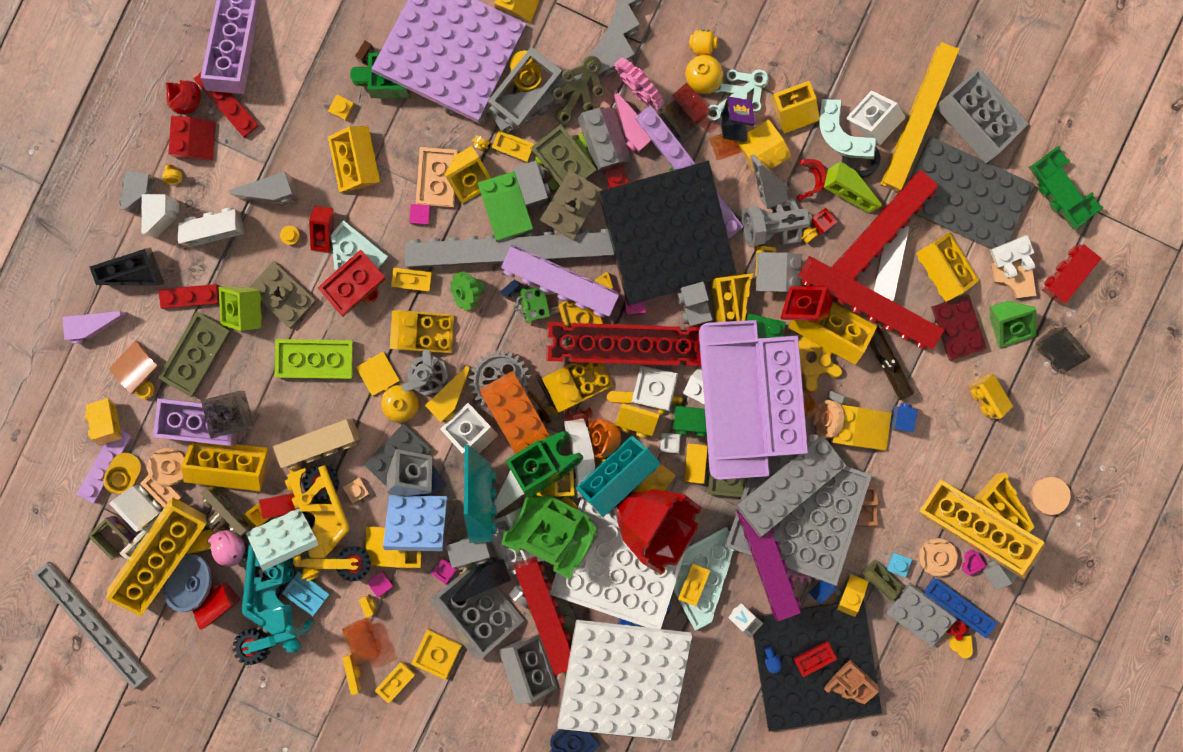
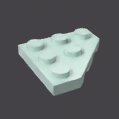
[331,220,389,271]

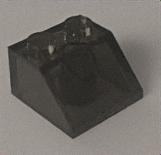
[1035,327,1091,372]

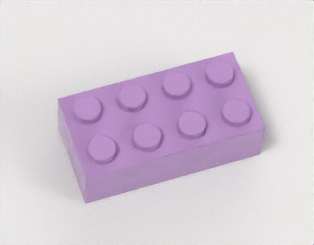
[153,398,241,446]

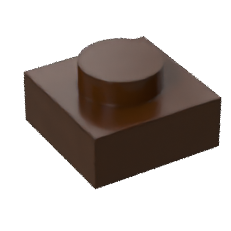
[355,40,374,64]

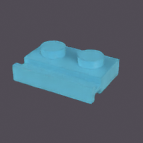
[282,571,330,617]

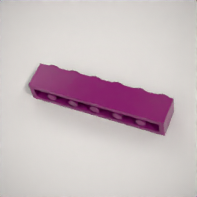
[736,509,802,621]

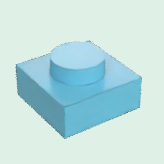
[886,552,912,577]

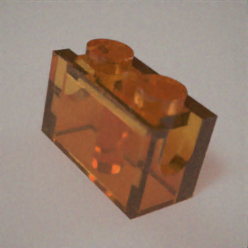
[342,618,382,665]

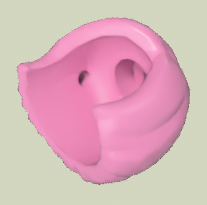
[207,530,246,567]

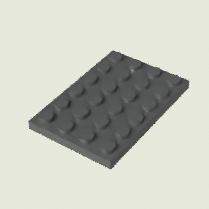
[910,137,1035,249]

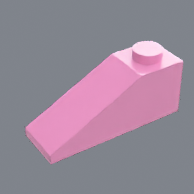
[614,93,652,154]

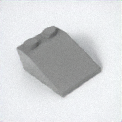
[229,172,300,206]

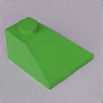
[990,301,1037,348]

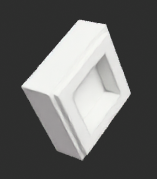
[660,433,681,453]

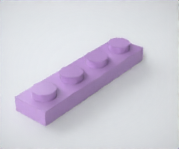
[77,429,133,504]

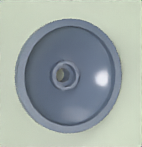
[163,554,212,612]

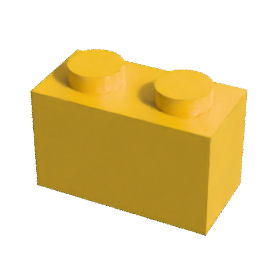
[85,398,122,446]

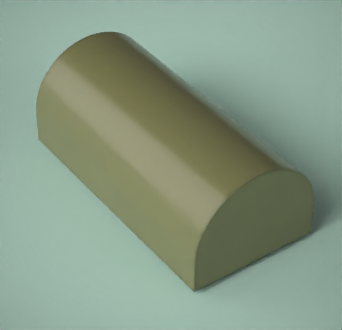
[862,560,903,601]

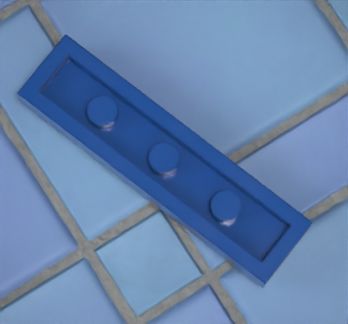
[923,577,997,638]

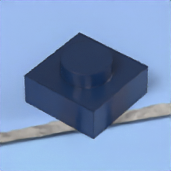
[500,279,520,298]

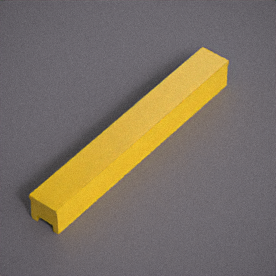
[880,42,960,193]

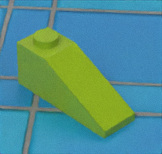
[824,162,881,214]

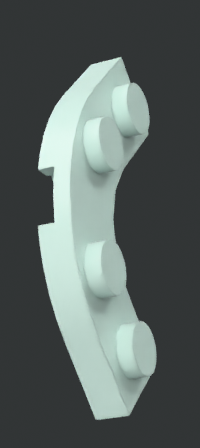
[820,99,876,159]

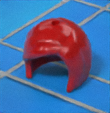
[166,80,201,115]

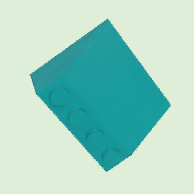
[464,445,497,543]

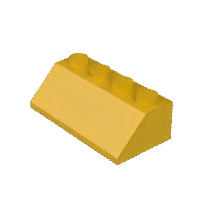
[788,302,877,365]
[181,441,268,491]

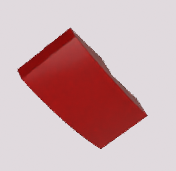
[259,493,299,519]

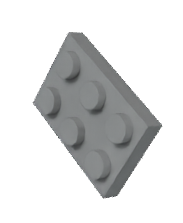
[886,583,957,647]

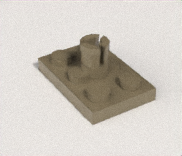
[540,170,602,240]
[250,261,317,328]
[200,486,253,536]

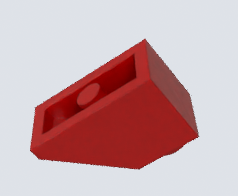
[309,206,334,253]

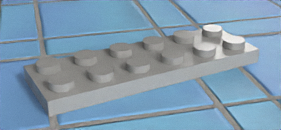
[735,435,846,537]

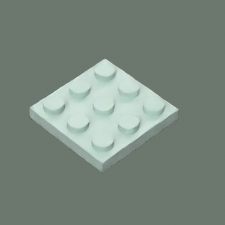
[246,508,319,571]

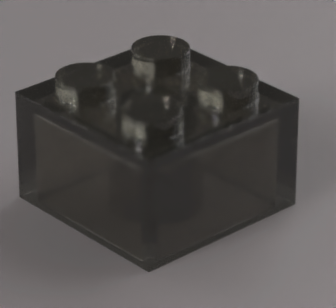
[201,391,254,439]

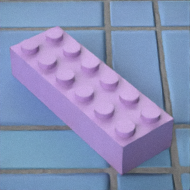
[501,244,619,318]

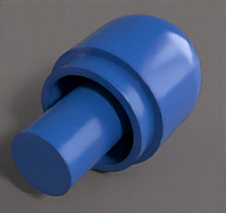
[764,647,782,674]

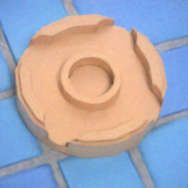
[813,400,844,439]
[147,448,185,487]
[1030,476,1071,515]
[918,538,958,577]

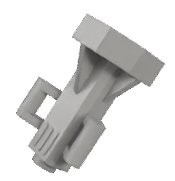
[741,198,812,248]
[402,350,449,396]

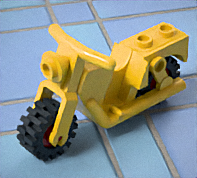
[285,465,371,582]

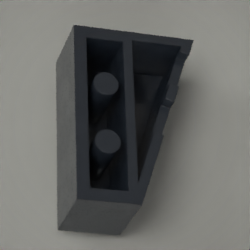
[89,247,164,286]

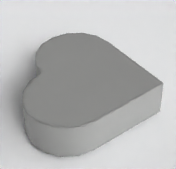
[828,390,853,406]

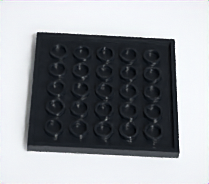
[598,161,736,305]
[753,600,882,732]

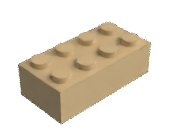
[273,418,361,470]

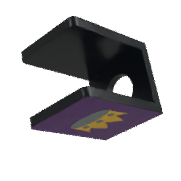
[720,96,755,142]

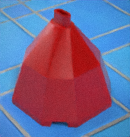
[614,489,701,575]

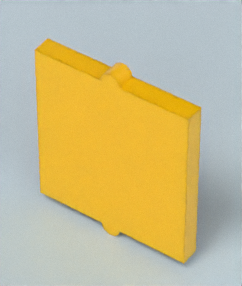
[356,352,400,396]

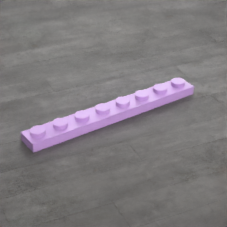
[635,105,743,239]

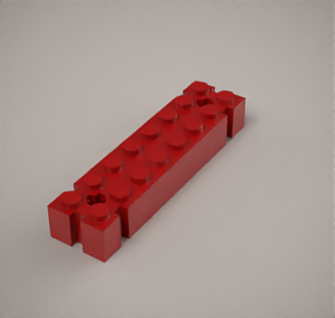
[546,322,701,366]

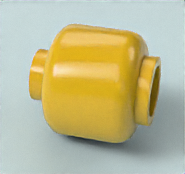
[689,30,718,55]

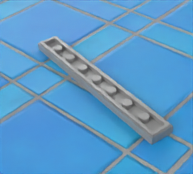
[33,561,150,690]

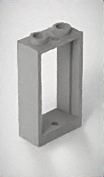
[488,46,562,129]

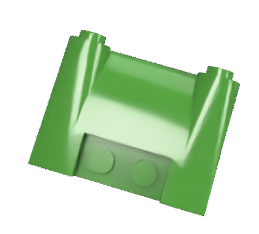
[501,494,598,579]

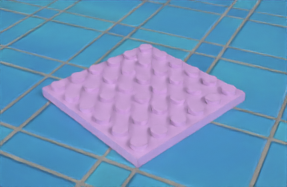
[371,0,526,123]

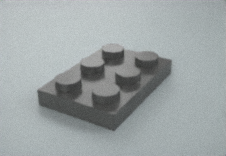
[364,423,432,486]

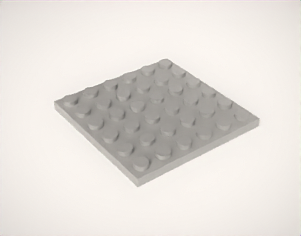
[725,454,872,586]

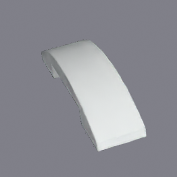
[564,419,595,498]

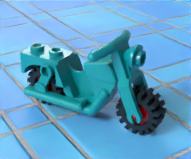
[233,545,313,665]

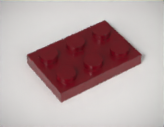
[931,294,987,361]

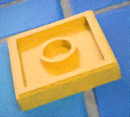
[411,629,462,680]

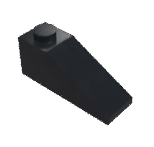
[452,557,511,602]

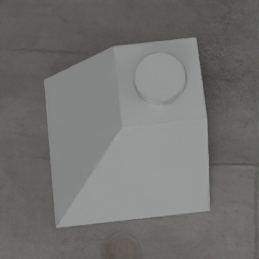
[386,449,432,496]

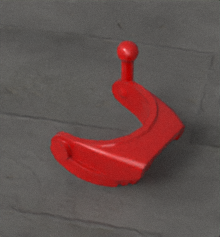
[797,159,827,201]

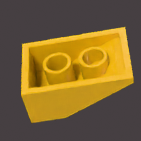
[829,405,892,450]

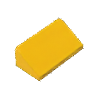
[684,443,708,484]

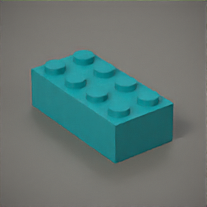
[576,436,660,517]

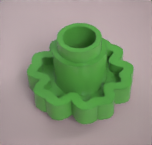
[450,271,485,311]

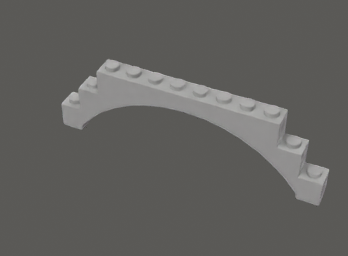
[442,0,643,134]

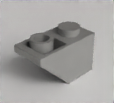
[119,171,154,212]

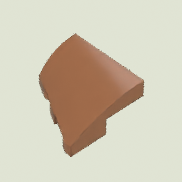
[824,659,879,704]

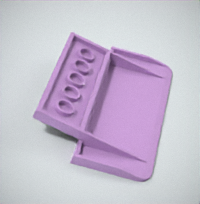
[699,320,808,480]

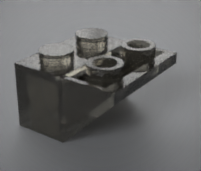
[656,100,700,145]

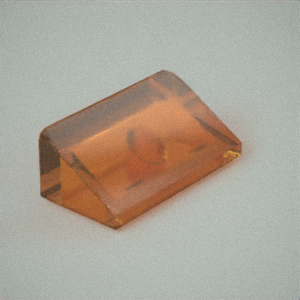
[709,129,747,160]

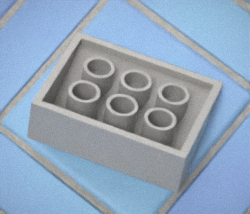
[935,68,1029,163]
[428,562,524,660]

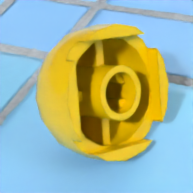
[685,55,723,95]
[381,385,420,423]

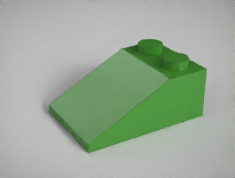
[478,171,533,242]

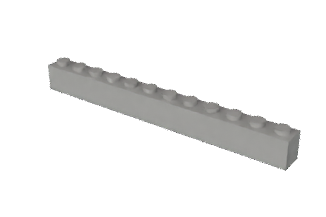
[404,229,615,268]

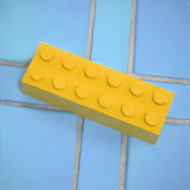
[919,480,1045,579]
[106,497,206,617]

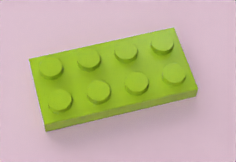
[275,339,353,379]

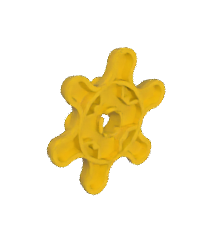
[784,336,843,393]

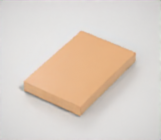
[416,147,459,208]

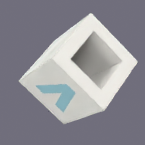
[728,603,763,638]

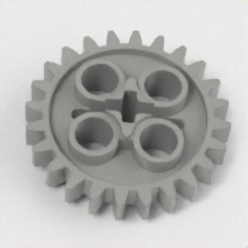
[469,350,531,410]

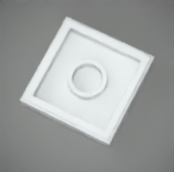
[632,366,678,411]

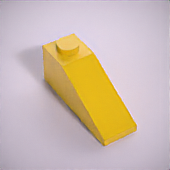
[425,366,471,422]

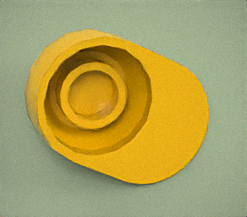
[510,50,542,92]
[103,453,141,495]

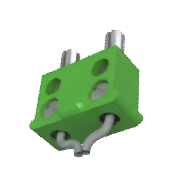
[513,287,560,324]

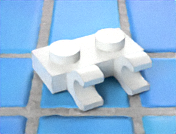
[990,235,1035,278]

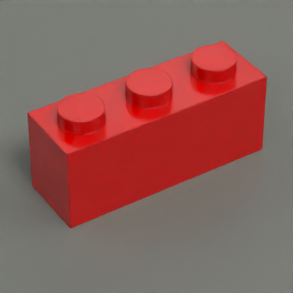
[1042,244,1102,304]

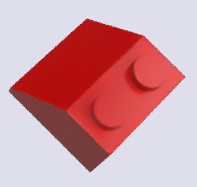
[168,116,216,161]
[193,582,241,630]

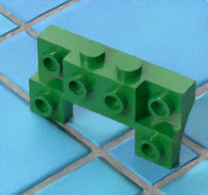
[1028,146,1103,230]

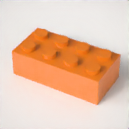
[480,370,550,454]

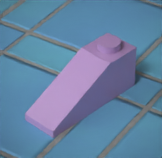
[62,311,127,344]

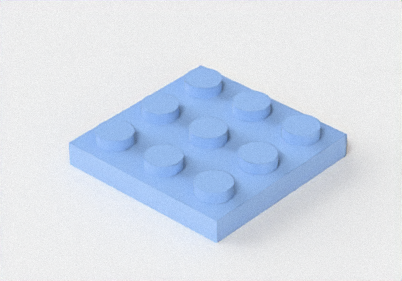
[383,495,447,551]

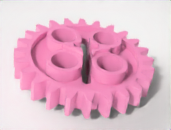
[614,58,665,111]

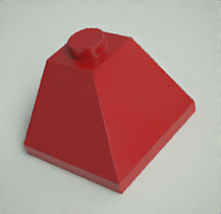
[781,286,833,321]

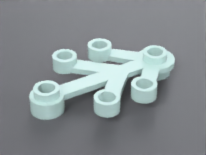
[706,69,769,121]

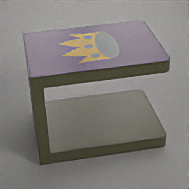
[88,516,135,560]

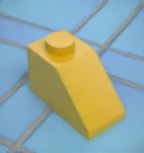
[837,574,869,617]

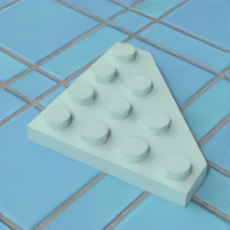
[673,526,734,631]

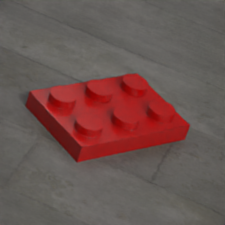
[317,249,387,317]

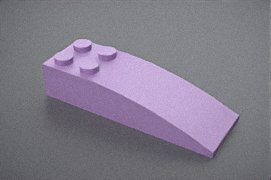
[201,0,258,94]

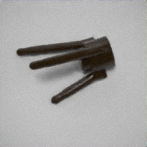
[528,375,559,423]

